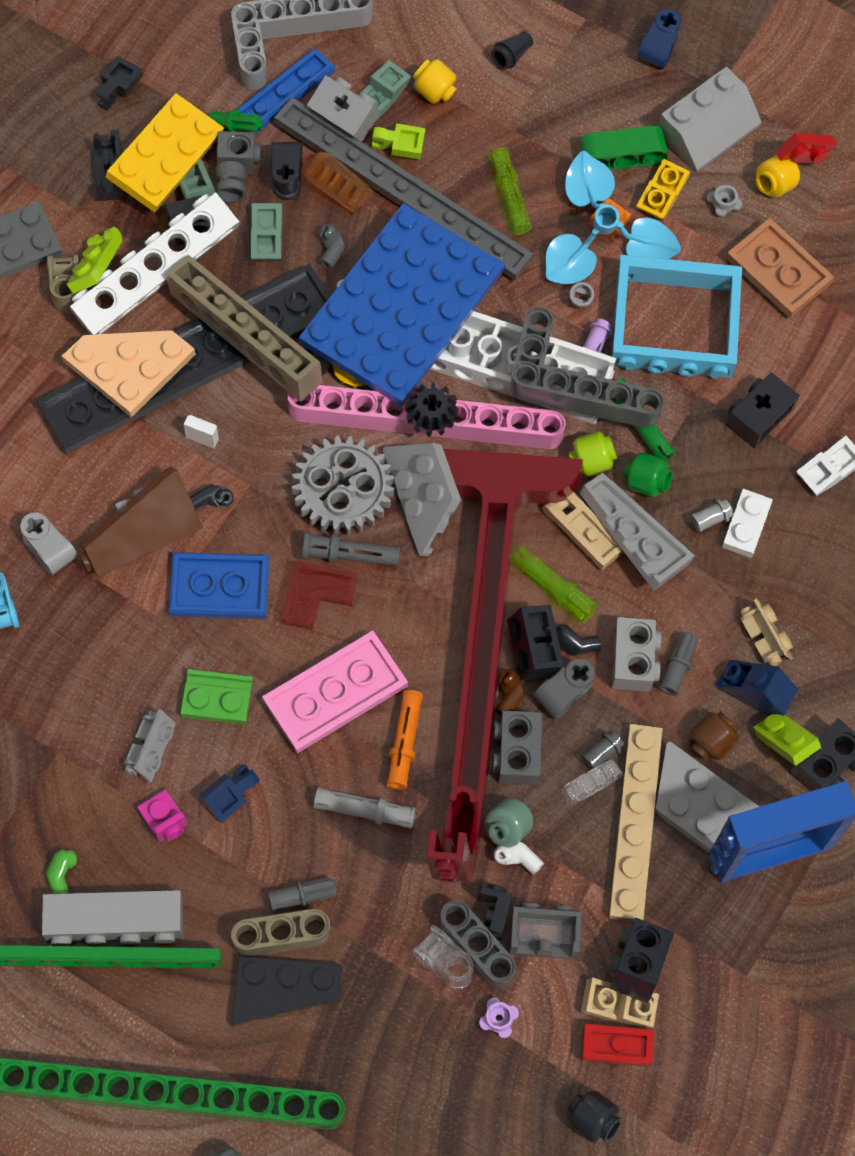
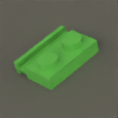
[181,669,253,725]

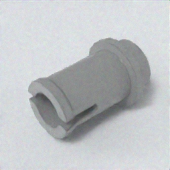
[691,499,734,532]

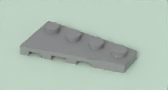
[580,473,695,591]

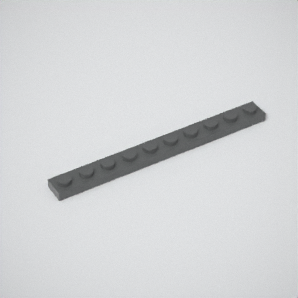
[274,97,533,281]

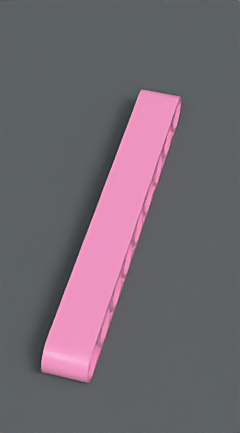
[287,385,566,449]

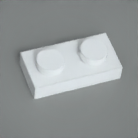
[722,489,773,558]

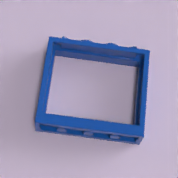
[708,781,855,883]

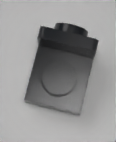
[477,884,513,941]

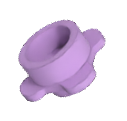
[479,998,519,1038]

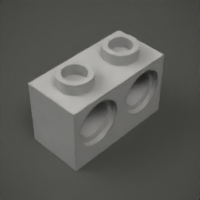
[611,617,661,692]

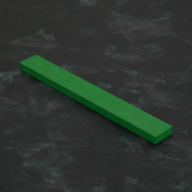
[0,945,222,969]

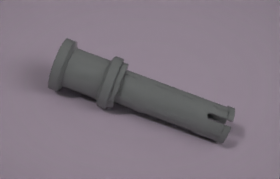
[302,531,400,567]

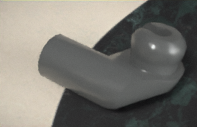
[319,224,345,270]

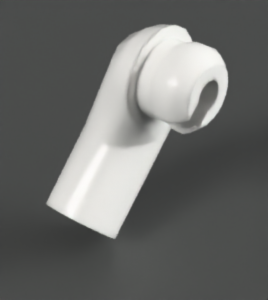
[494,842,544,875]

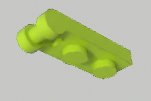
[67,227,122,294]

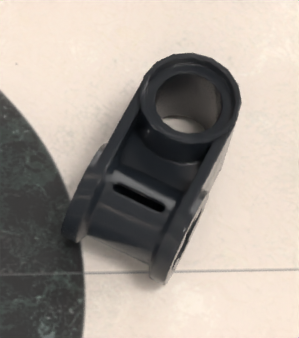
[271,142,302,200]

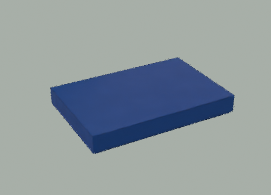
[169,552,269,619]

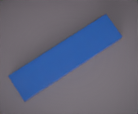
[237,48,335,135]

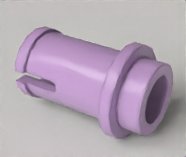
[583,319,613,353]

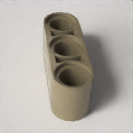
[231,909,330,957]

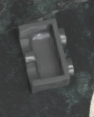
[509,903,582,960]

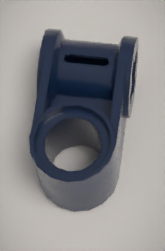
[637,9,681,69]

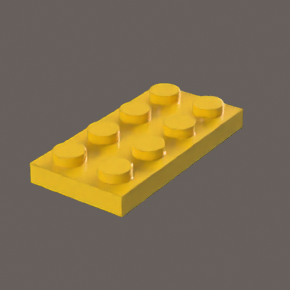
[105,93,224,213]

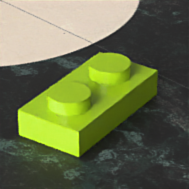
[753,714,821,766]

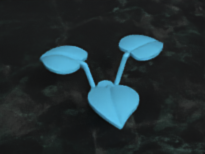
[546,151,681,285]

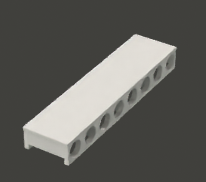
[430,311,616,424]

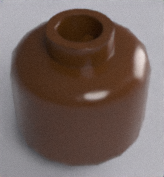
[690,711,739,760]

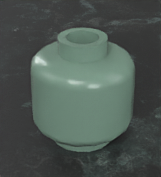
[484,798,533,848]

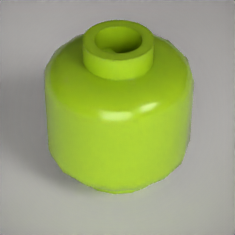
[569,431,617,477]

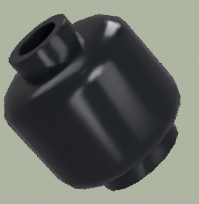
[568,1090,622,1144]

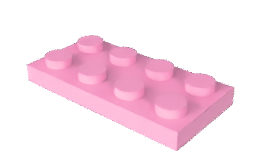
[262,631,408,753]

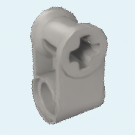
[20,512,78,576]

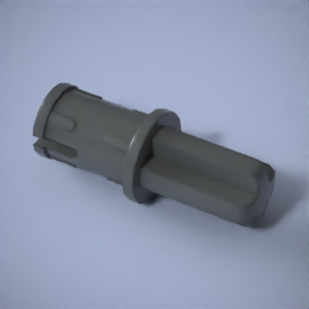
[659,632,698,696]
[268,877,337,913]

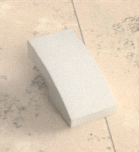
[796,436,855,496]

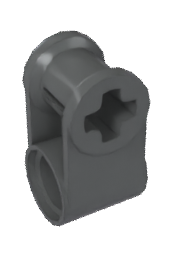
[533,659,595,720]

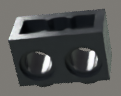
[507,605,564,681]
[790,718,855,791]
[608,918,674,1004]

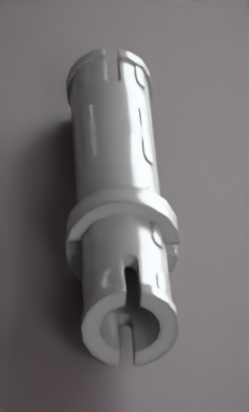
[314,787,416,829]

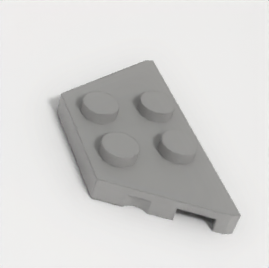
[382,443,461,556]
[654,741,759,852]

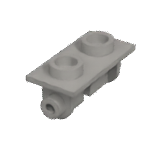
[124,709,176,783]

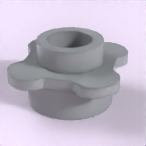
[707,185,742,217]

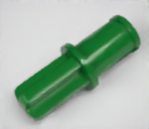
[209,110,263,132]

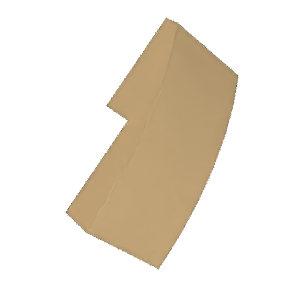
[581,978,659,1028]

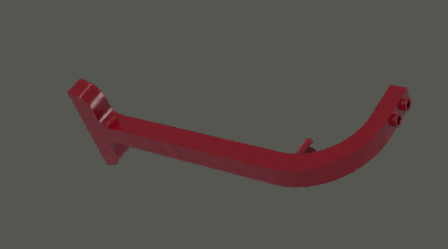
[426,449,583,883]

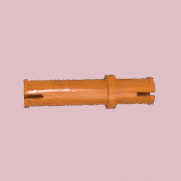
[386,690,423,790]

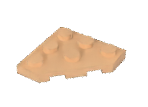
[62,330,196,417]

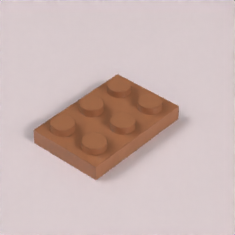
[726,218,834,318]

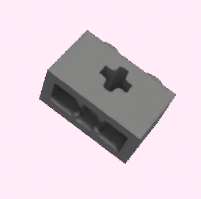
[307,75,381,142]

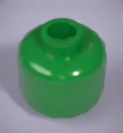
[624,453,673,497]

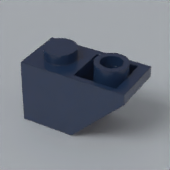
[716,660,799,716]

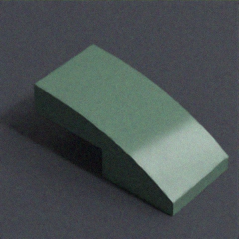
[357,60,412,122]
[251,203,282,260]

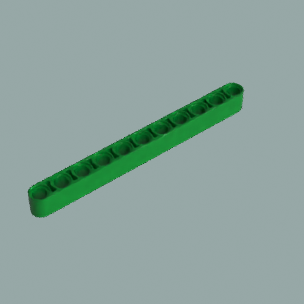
[0,1058,345,1130]

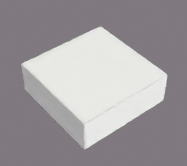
[184,415,219,449]

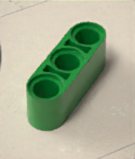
[579,126,668,171]

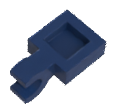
[199,764,260,823]

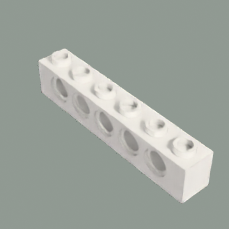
[70,193,239,335]

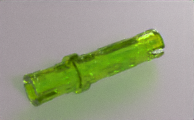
[490,147,532,235]

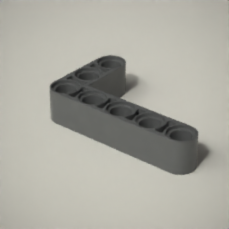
[510,307,664,428]

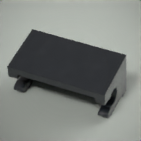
[92,130,125,201]

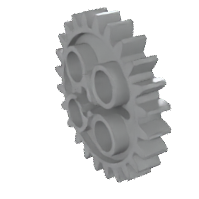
[292,436,394,535]

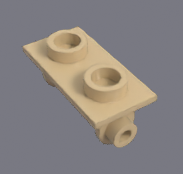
[740,599,794,666]

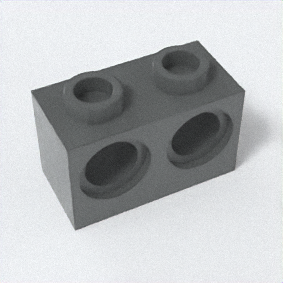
[493,711,542,786]

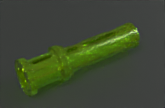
[511,546,600,624]

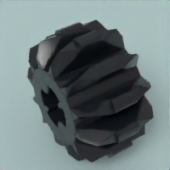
[405,381,459,437]

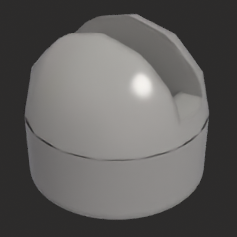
[570,282,594,308]

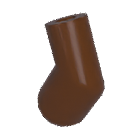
[495,668,525,716]

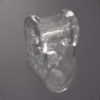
[410,925,474,989]

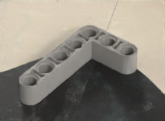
[231,0,373,90]

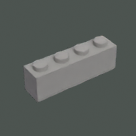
[42,890,183,946]

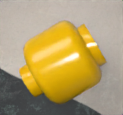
[413,59,457,104]
[756,155,800,198]

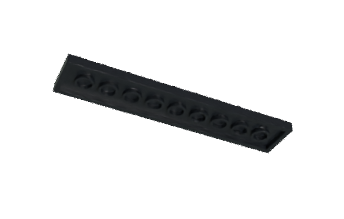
[36,263,330,455]

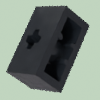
[726,372,800,449]

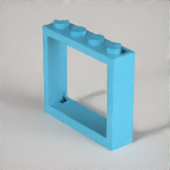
[611,255,742,380]

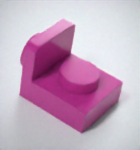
[137,789,188,843]

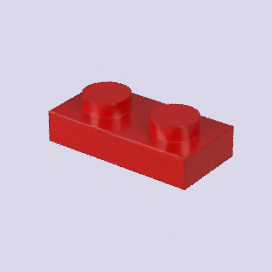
[775,133,837,164]
[582,1024,654,1067]

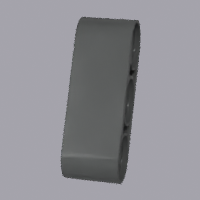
[439,900,516,989]

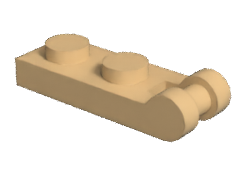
[542,492,624,570]

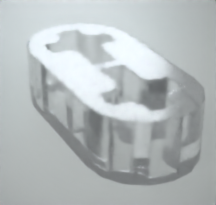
[561,759,623,805]

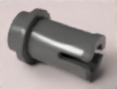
[581,730,624,771]

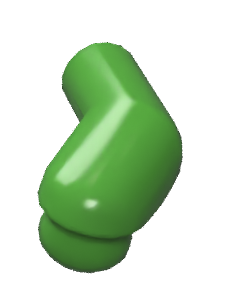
[46,849,77,894]

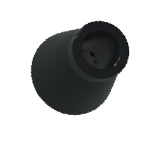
[491,31,533,69]

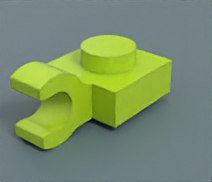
[372,123,425,160]

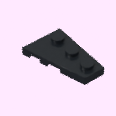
[232,956,342,1027]

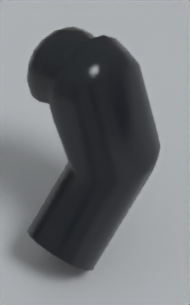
[189,484,234,511]

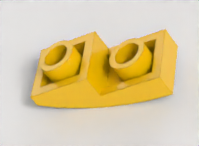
[636,159,690,221]

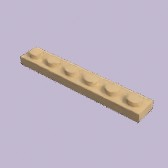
[608,724,663,922]

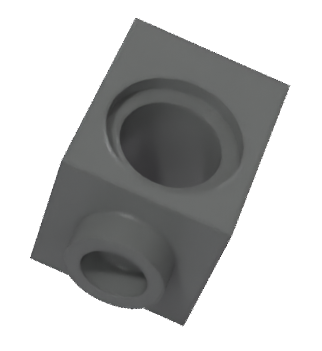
[217,131,261,174]

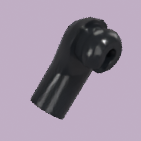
[556,624,601,656]

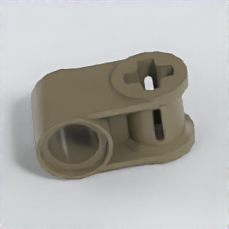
[47,254,80,314]

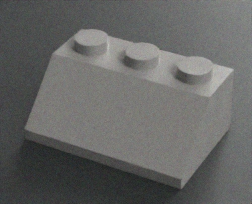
[658,66,762,173]

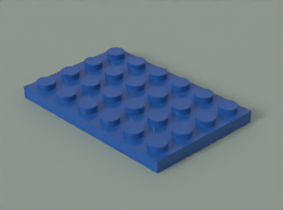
[299,203,505,406]

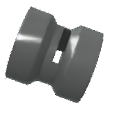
[216,161,246,203]

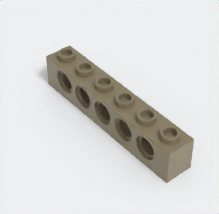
[166,255,323,402]

